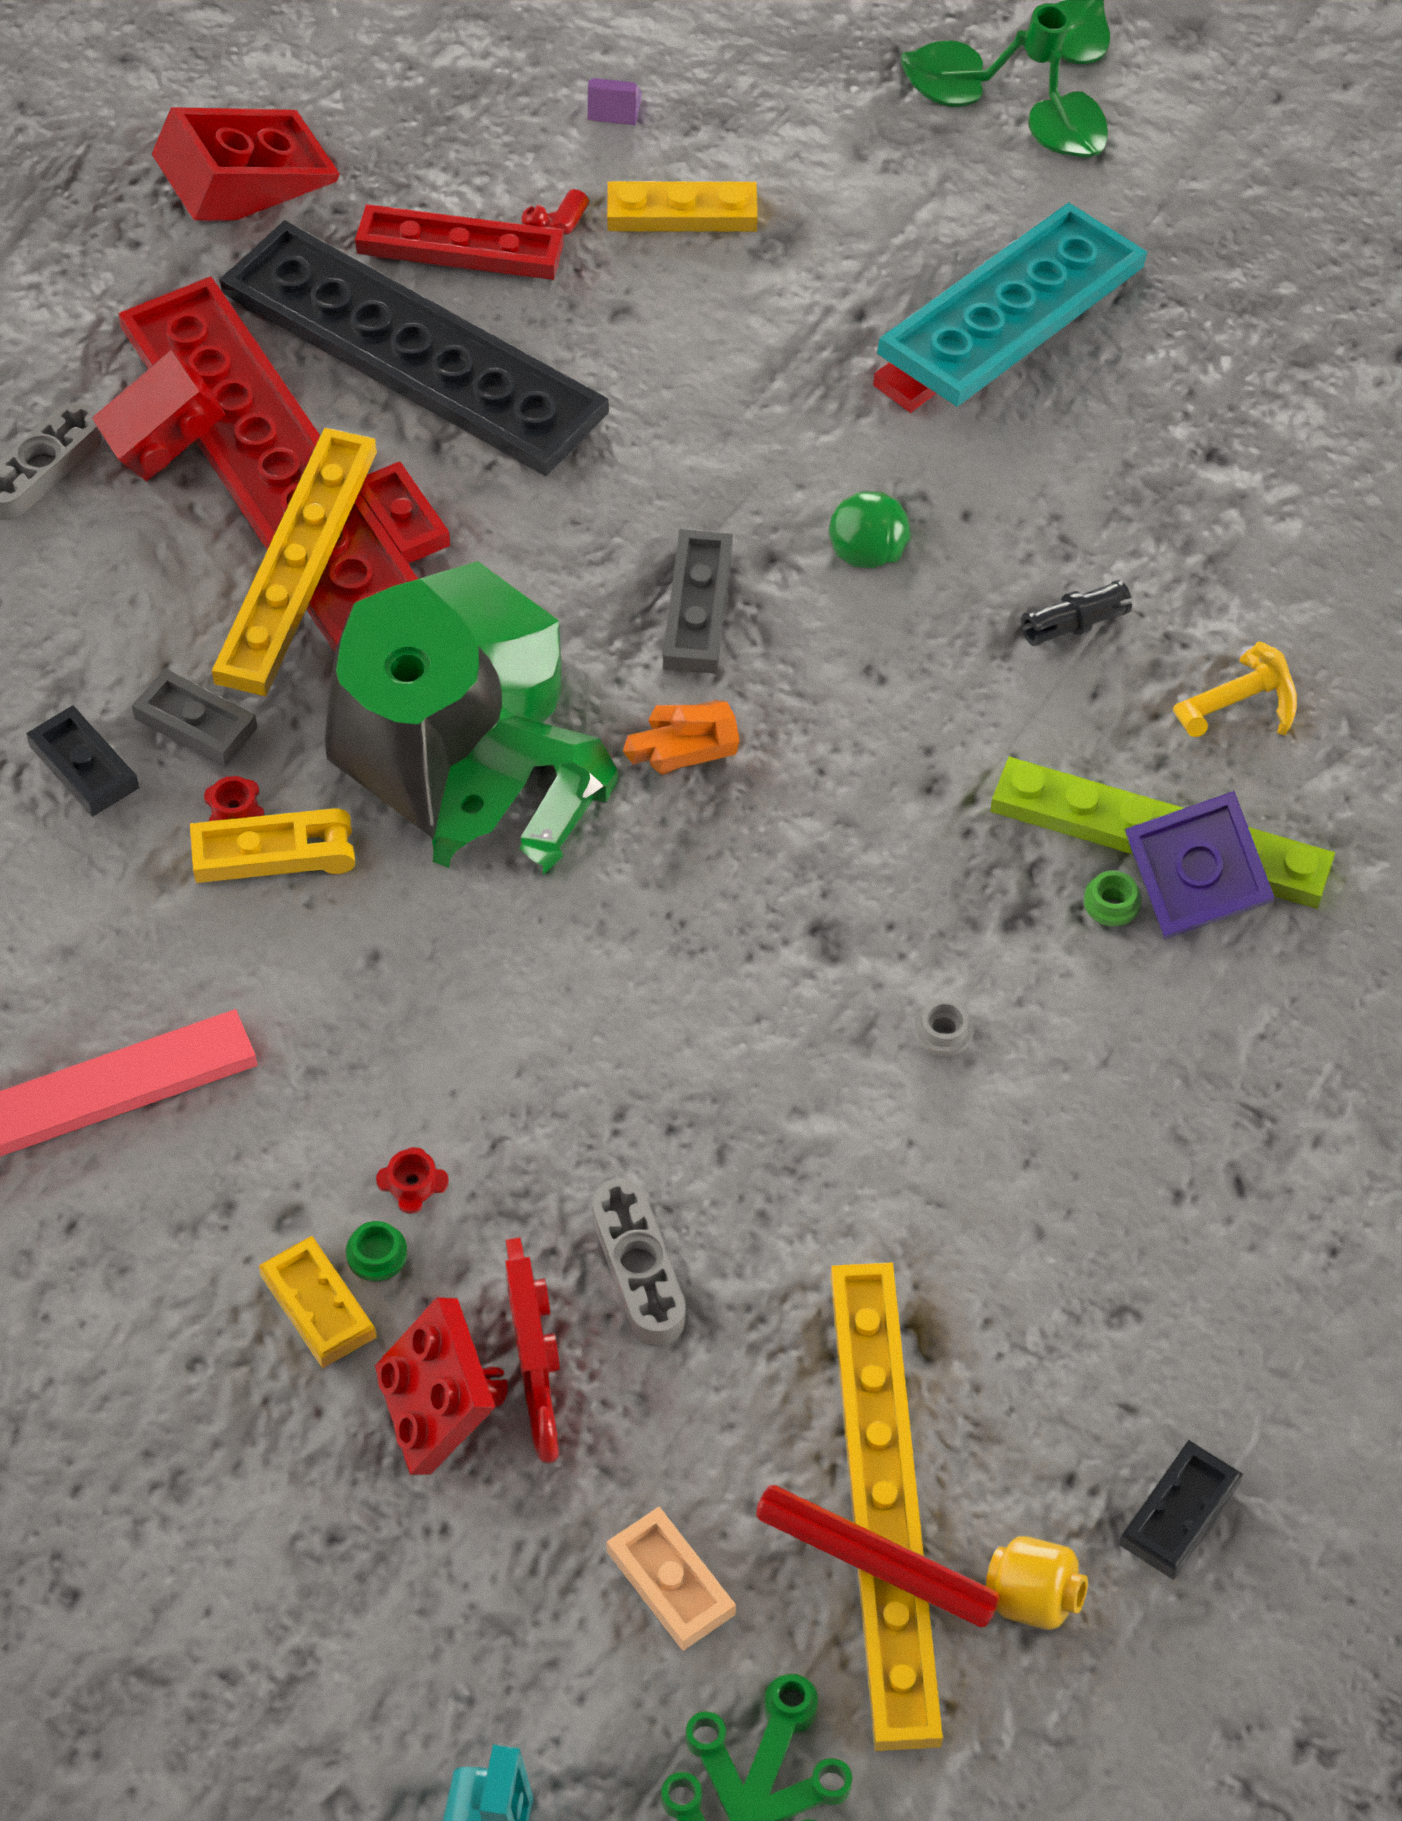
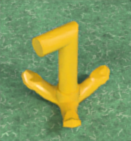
[1173,641,1297,737]

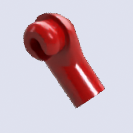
[521,189,589,235]

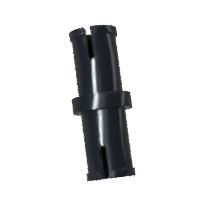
[1021,580,1132,647]

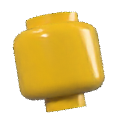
[986,1536,1088,1630]

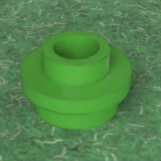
[1083,870,1142,926]

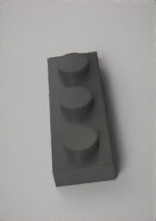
[663,529,733,674]

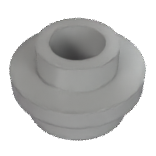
[914,999,974,1057]

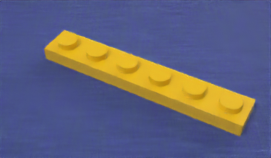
[212,427,377,697]

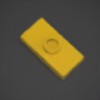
[258,1236,377,1369]

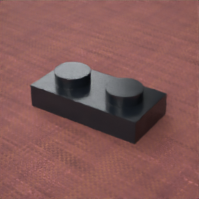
[26,705,139,817]

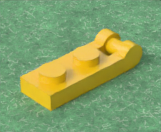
[190,808,356,883]

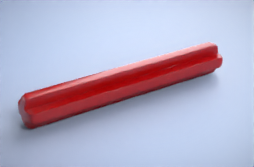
[756,1485,1000,1627]

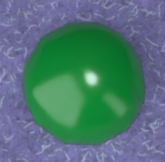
[828,491,911,569]

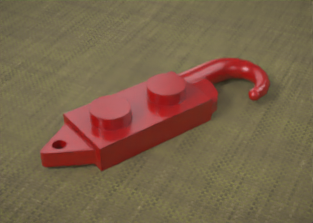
[505,1237,560,1464]

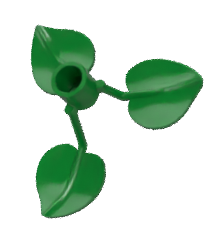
[901,0,1110,157]

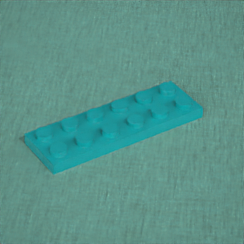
[877,202,1148,407]

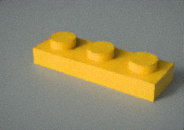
[607,181,757,232]

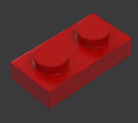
[359,461,451,564]

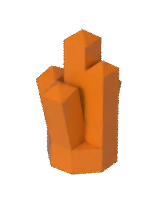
[623,700,740,775]

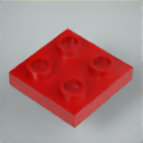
[374,1297,508,1475]

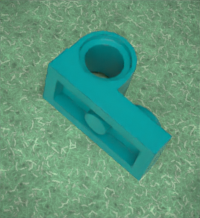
[443,1744,534,1821]

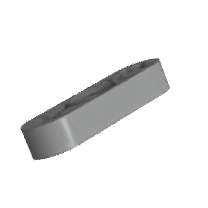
[0,402,102,520]
[592,1178,685,1346]

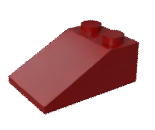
[151,107,340,222]

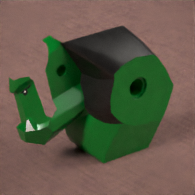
[324,561,619,874]

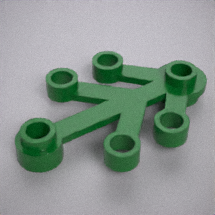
[661,1674,852,1821]

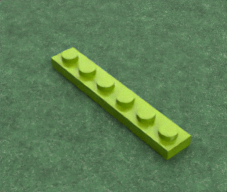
[990,756,1336,909]

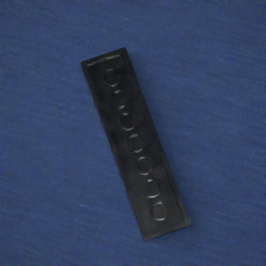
[219,220,609,476]

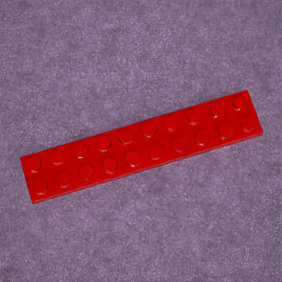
[118,276,418,653]

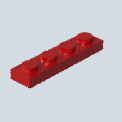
[355,204,564,280]

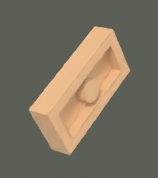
[606,1507,736,1651]

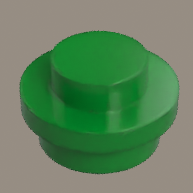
[346,1221,408,1282]

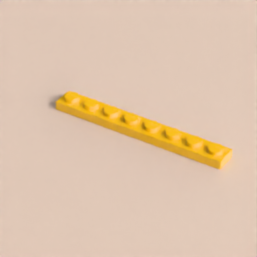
[830,1262,943,1751]

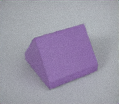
[587,78,642,125]

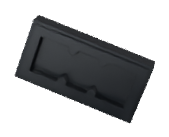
[1119,1440,1243,1580]

